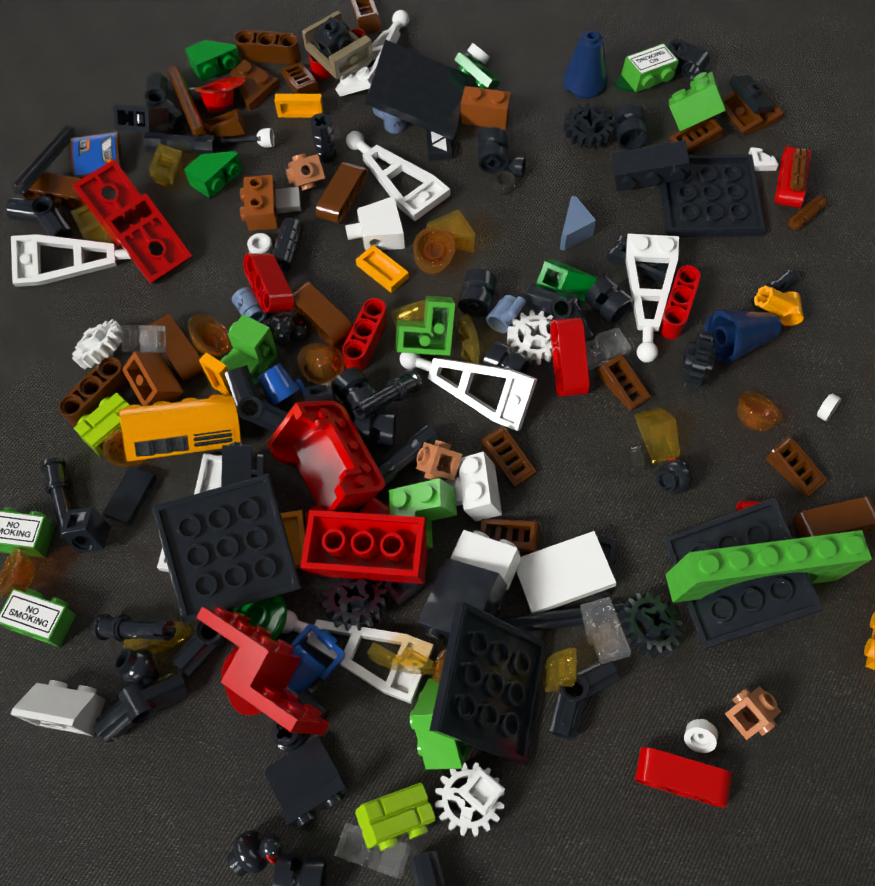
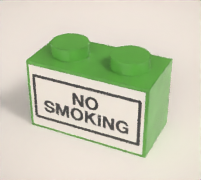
[621,43,679,92]
[0,508,56,558]
[0,588,76,647]

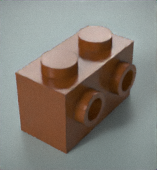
[461,86,511,130]
[240,175,278,231]
[122,351,183,406]

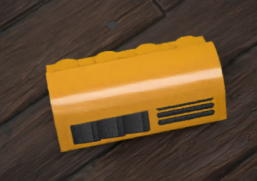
[118,394,241,462]

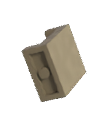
[302,11,373,79]

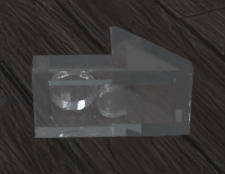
[122,325,166,352]
[580,597,631,664]

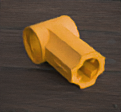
[754,285,804,326]

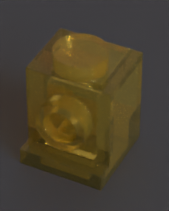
[149,143,182,186]

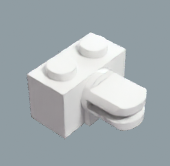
[444,452,502,522]

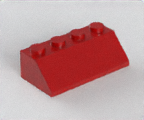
[300,510,428,584]

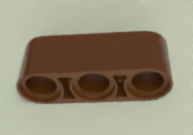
[234,30,301,65]
[316,161,368,225]
[22,172,87,211]
[292,282,353,347]
[146,313,204,382]
[58,357,129,427]
[792,496,875,538]

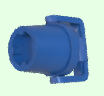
[257,363,305,413]
[288,624,345,695]

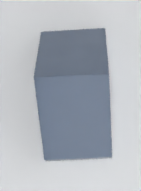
[560,196,596,251]

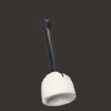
[218,128,275,148]

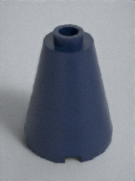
[563,31,608,99]
[704,310,782,363]

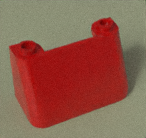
[267,400,385,523]

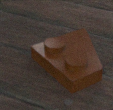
[230,59,279,111]

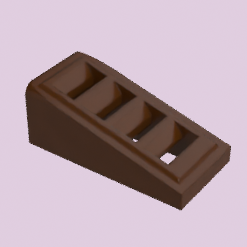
[351,0,381,34]
[280,62,319,94]
[203,109,247,137]
[669,116,723,153]
[595,353,652,411]
[481,426,536,489]
[765,436,827,498]
[480,519,541,554]

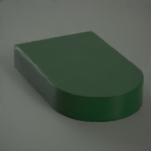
[615,75,639,94]

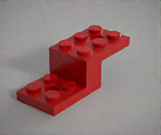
[72,159,192,285]
[196,606,330,735]

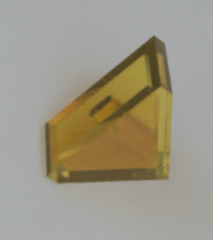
[426,209,476,253]
[634,408,680,463]

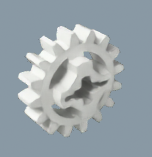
[507,310,553,365]
[72,319,125,369]
[435,762,504,837]

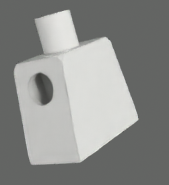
[345,197,405,250]

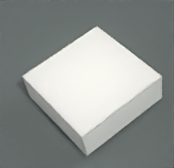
[459,767,505,816]

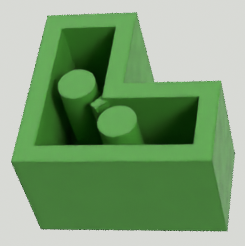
[669,72,725,131]
[396,296,455,356]
[220,314,278,386]
[389,478,457,549]
[410,678,470,769]

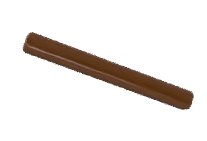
[168,65,205,136]

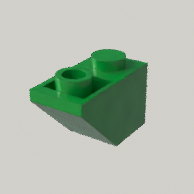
[185,40,240,82]
[184,151,243,199]
[536,259,598,301]

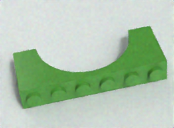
[665,530,872,603]

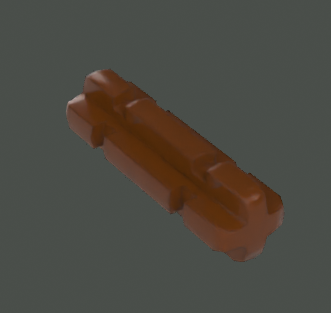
[790,148,808,192]
[788,195,828,231]

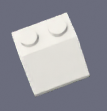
[11,680,105,736]

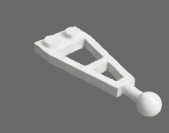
[335,10,410,97]
[346,131,450,221]
[11,234,151,287]
[626,234,679,363]
[400,353,537,431]
[282,610,434,704]

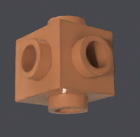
[286,153,325,191]
[416,440,462,481]
[725,686,781,740]

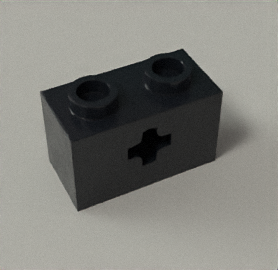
[113,105,169,132]

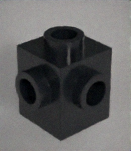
[312,16,353,57]

